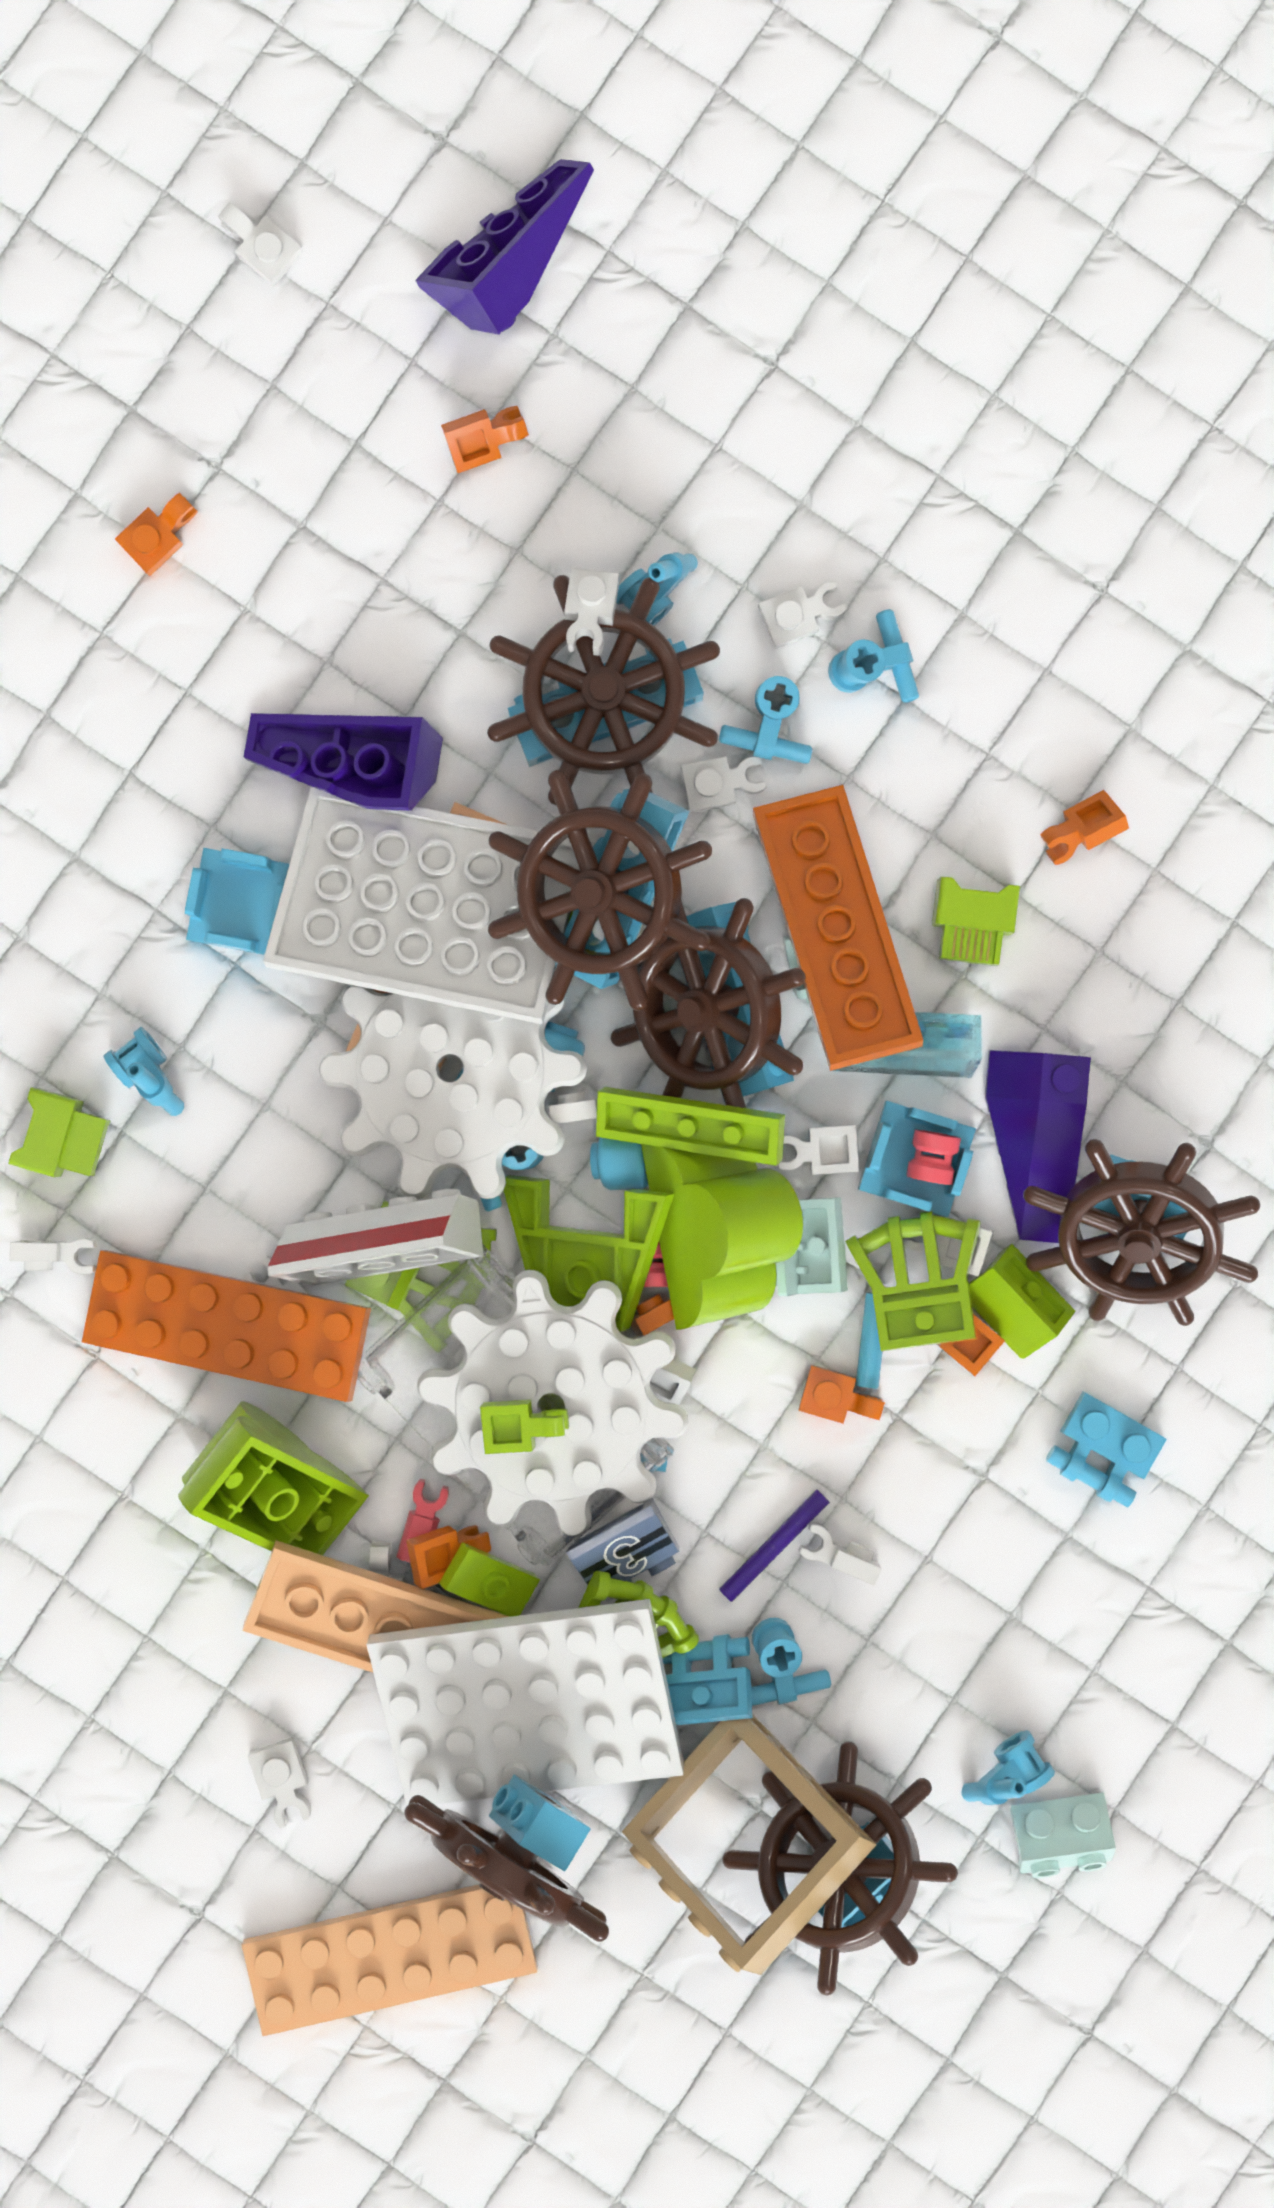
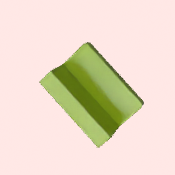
[969,1243,1076,1359]

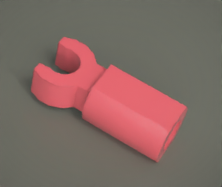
[396,1479,449,1563]

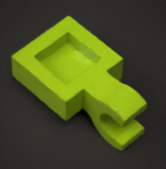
[480,1399,569,1454]

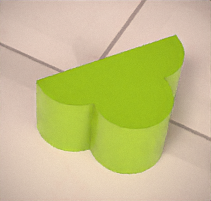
[641,1144,803,1330]
[178,1401,369,1555]

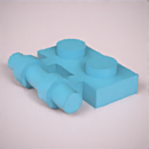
[1046,1391,1167,1508]
[662,1634,753,1725]

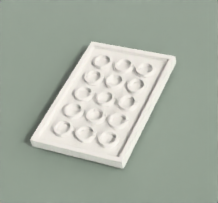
[263,786,580,1024]
[366,1599,684,1806]

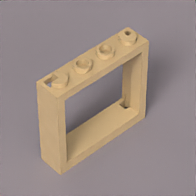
[622,1714,877,1975]

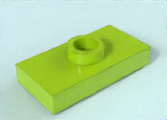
[439,1542,541,1617]

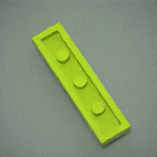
[596,1087,785,1166]

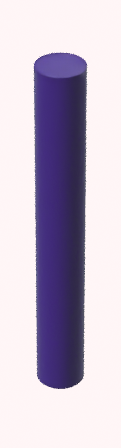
[719,1489,830,1602]

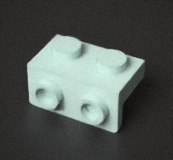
[775,1197,848,1296]
[1010,1792,1116,1878]

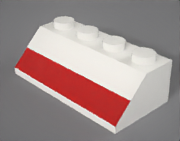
[268,1189,484,1286]

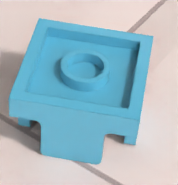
[185,848,289,955]
[857,1101,976,1218]

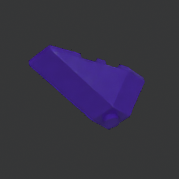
[415,159,594,335]
[243,713,443,811]
[985,1050,1091,1243]

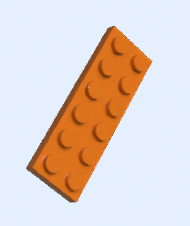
[753,785,924,1071]
[81,1250,371,1402]

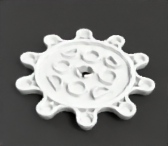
[318,985,587,1199]
[417,1270,689,1536]

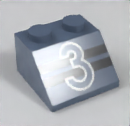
[566,1498,680,1599]

